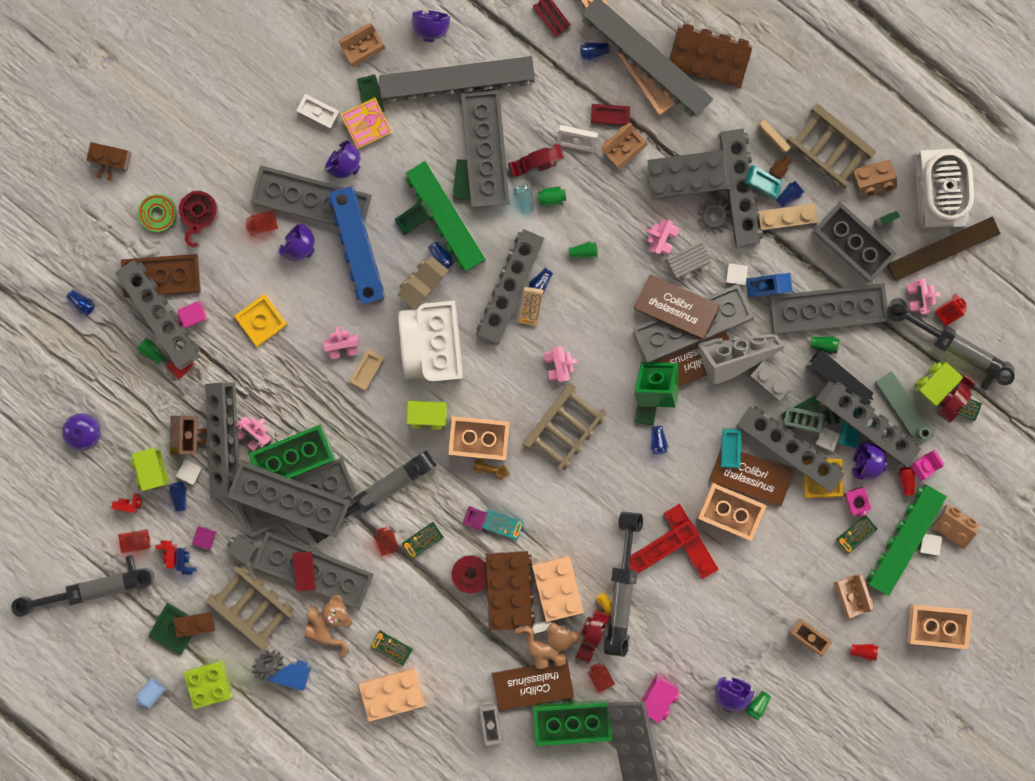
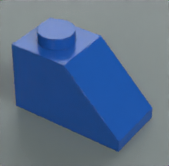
[746,273,793,298]
[267,660,312,691]

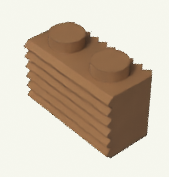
[788,618,832,657]

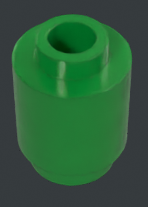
[538,186,567,208]

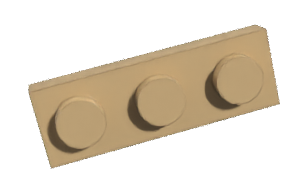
[759,204,818,230]

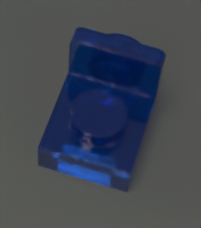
[176,547,198,575]

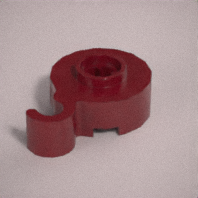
[508,144,565,178]
[179,190,219,248]
[936,373,977,423]
[451,554,487,594]
[575,609,610,664]

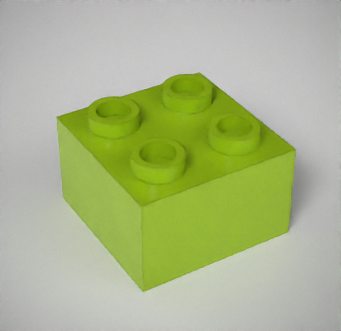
[913,362,963,406]
[407,400,448,430]
[130,446,170,491]
[183,659,234,709]

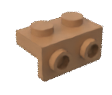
[338,23,386,67]
[601,123,648,170]
[853,159,897,198]
[932,504,979,549]
[834,574,874,619]

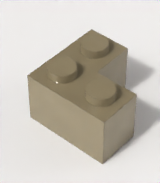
[397,256,449,310]

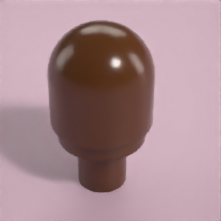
[769,156,792,179]

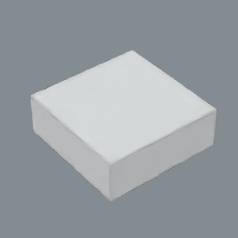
[726,263,748,285]
[815,427,840,452]
[176,459,202,485]
[919,534,942,555]
[532,620,551,634]

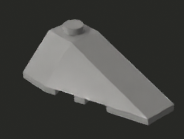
[698,334,784,385]

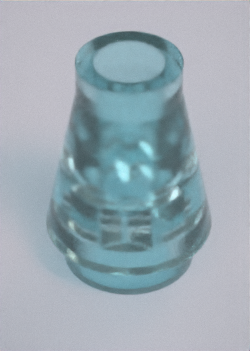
[513,184,534,214]

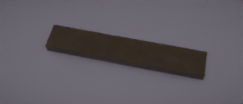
[888,216,1001,281]

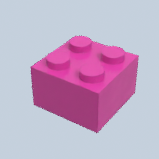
[640,673,680,723]

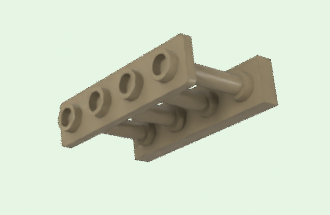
[786,103,877,189]
[523,383,607,471]
[205,564,295,651]

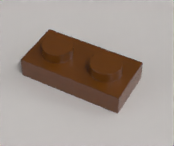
[174,612,216,637]

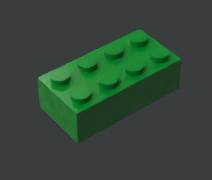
[248,424,336,478]
[533,699,613,746]

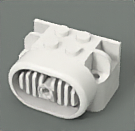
[915,149,974,229]
[398,301,463,381]

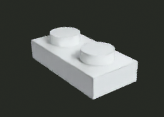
[296,94,340,129]
[556,125,598,152]

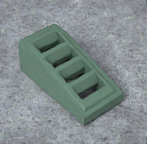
[783,406,826,433]

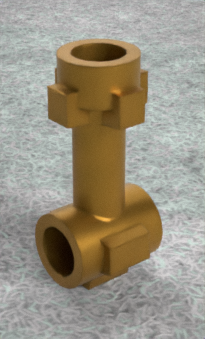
[473,459,509,480]

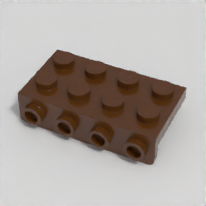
[669,23,753,88]
[485,550,535,631]

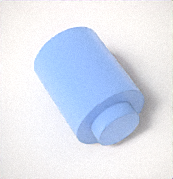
[136,678,166,708]

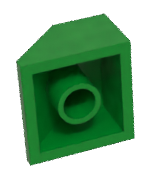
[634,362,679,408]

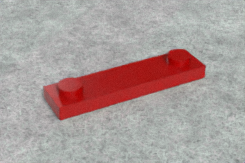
[663,503,719,579]
[629,518,700,574]

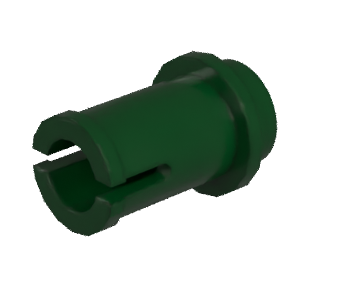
[825,407,841,425]

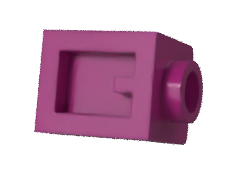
[910,450,944,482]

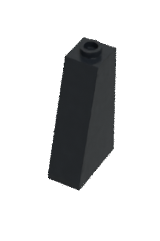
[806,350,874,405]

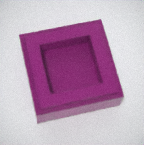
[463,506,488,531]
[192,526,217,550]

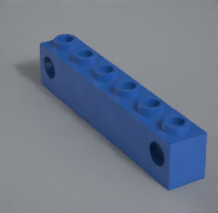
[328,185,385,304]

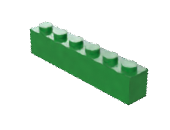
[405,161,486,272]
[866,484,947,596]

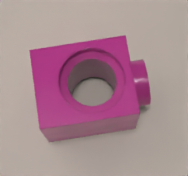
[177,301,208,328]
[844,486,871,517]

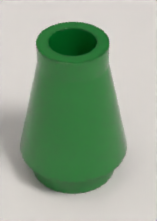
[569,241,598,260]
[810,336,839,355]
[136,337,165,365]
[746,691,771,720]

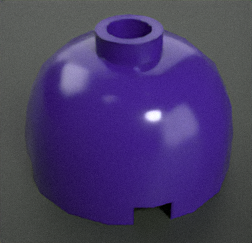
[412,10,451,42]
[325,140,361,179]
[278,223,315,262]
[62,413,101,451]
[852,442,887,481]
[715,677,755,713]

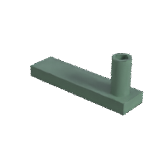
[875,372,934,446]

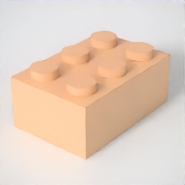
[448,416,510,460]
[697,482,766,541]
[532,555,584,622]
[907,603,972,649]
[359,666,425,722]

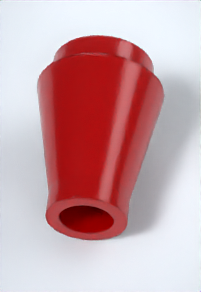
[898,467,916,496]
[850,643,879,662]

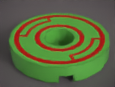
[138,194,177,232]

